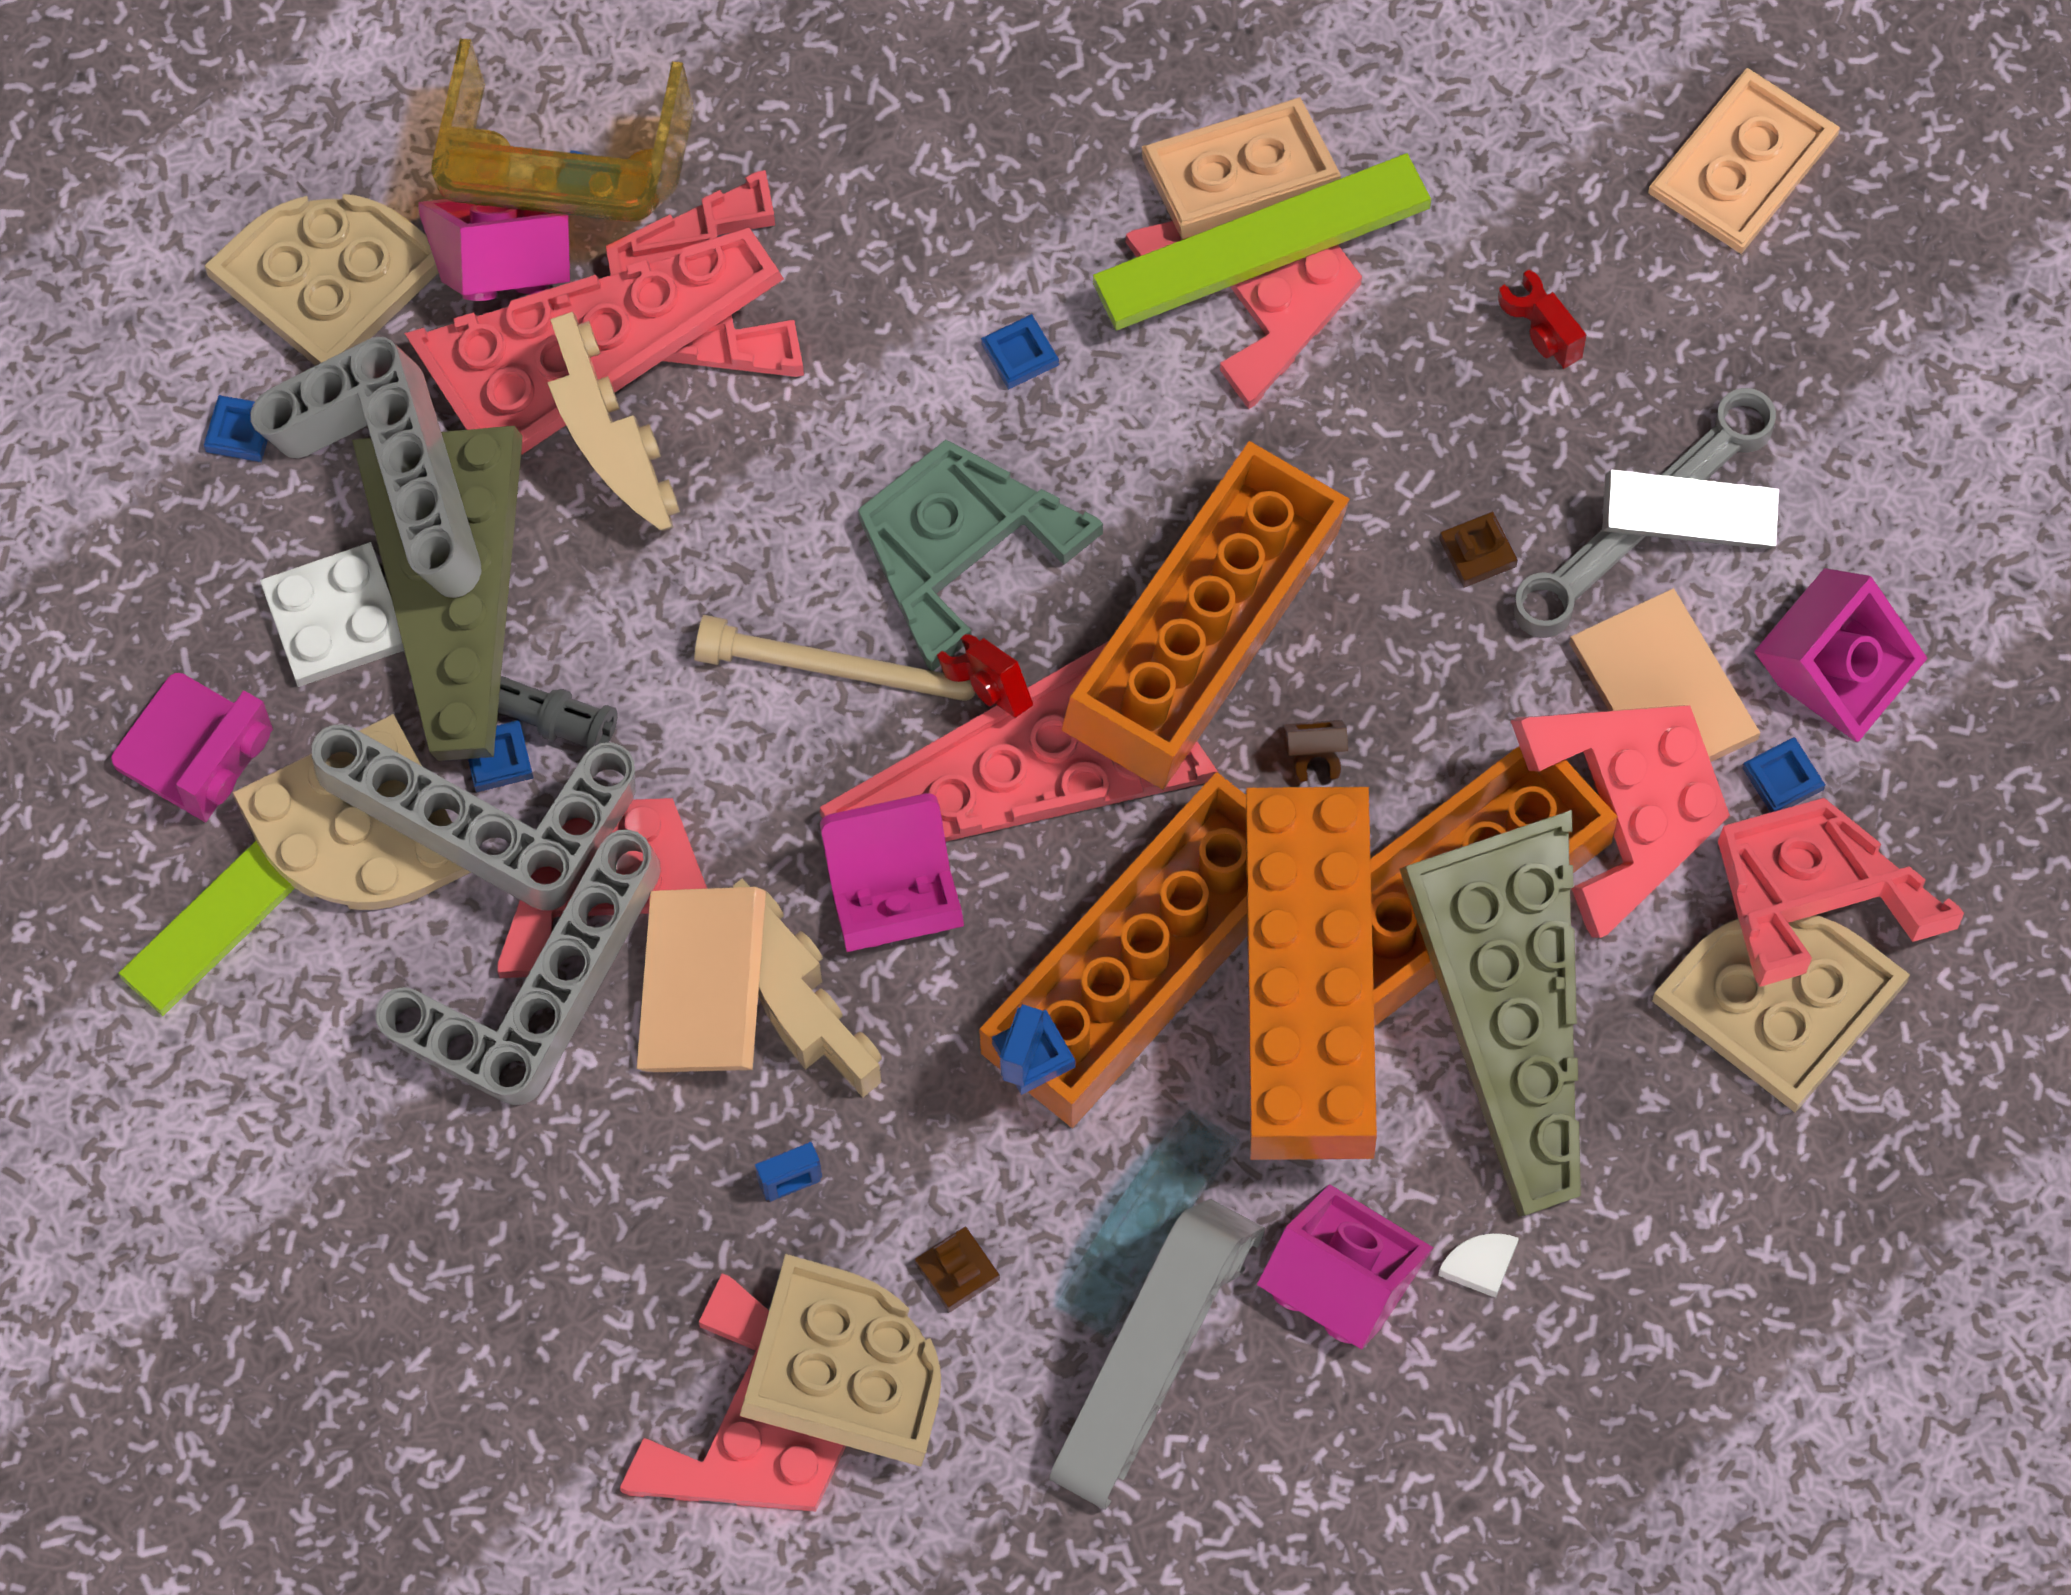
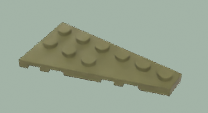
[352,426,523,761]
[1399,810,1581,1217]

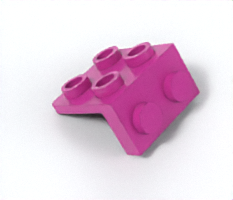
[111,673,273,823]
[820,793,964,952]

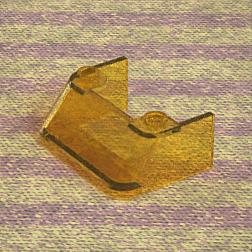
[431,38,694,222]

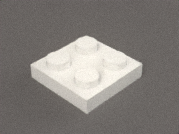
[260,542,404,687]

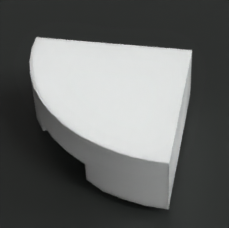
[1438,1234,1519,1298]

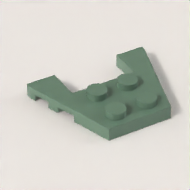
[858,439,1103,671]

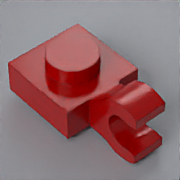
[1498,270,1587,369]
[937,634,1034,718]

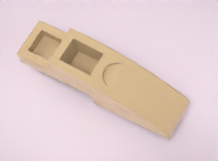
[547,312,680,531]
[733,878,882,1097]

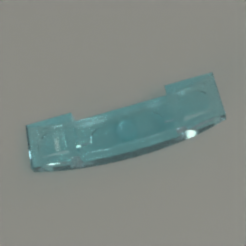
[1056,1109,1240,1338]

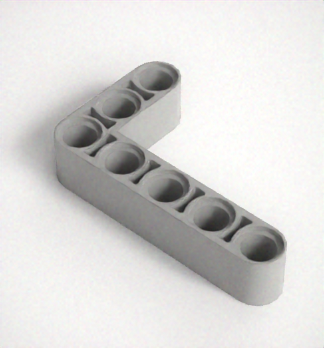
[251,337,482,598]
[312,724,636,910]
[376,829,661,1105]
[1049,1199,1265,1510]

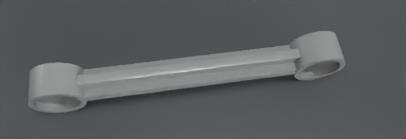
[1514,388,1776,638]

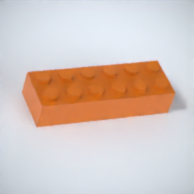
[1061,441,1350,790]
[1370,746,1618,1027]
[979,772,1247,1129]
[1246,787,1377,1160]

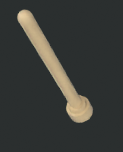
[694,615,975,701]

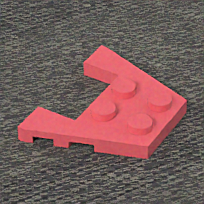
[606,170,804,377]
[1126,221,1362,409]
[1511,705,1730,938]
[498,798,707,978]
[1718,798,1964,987]
[620,1273,846,1512]

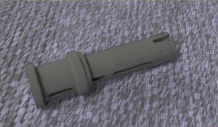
[498,676,618,752]

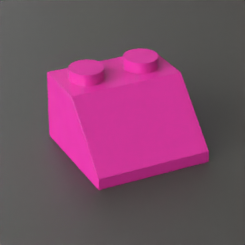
[418,189,570,301]
[1754,568,1928,742]
[1257,1184,1434,1350]

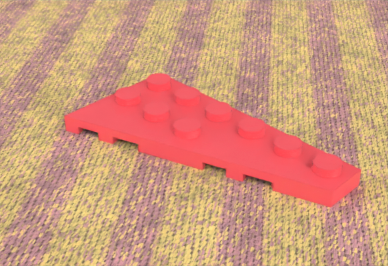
[404,228,784,455]
[820,641,1218,842]

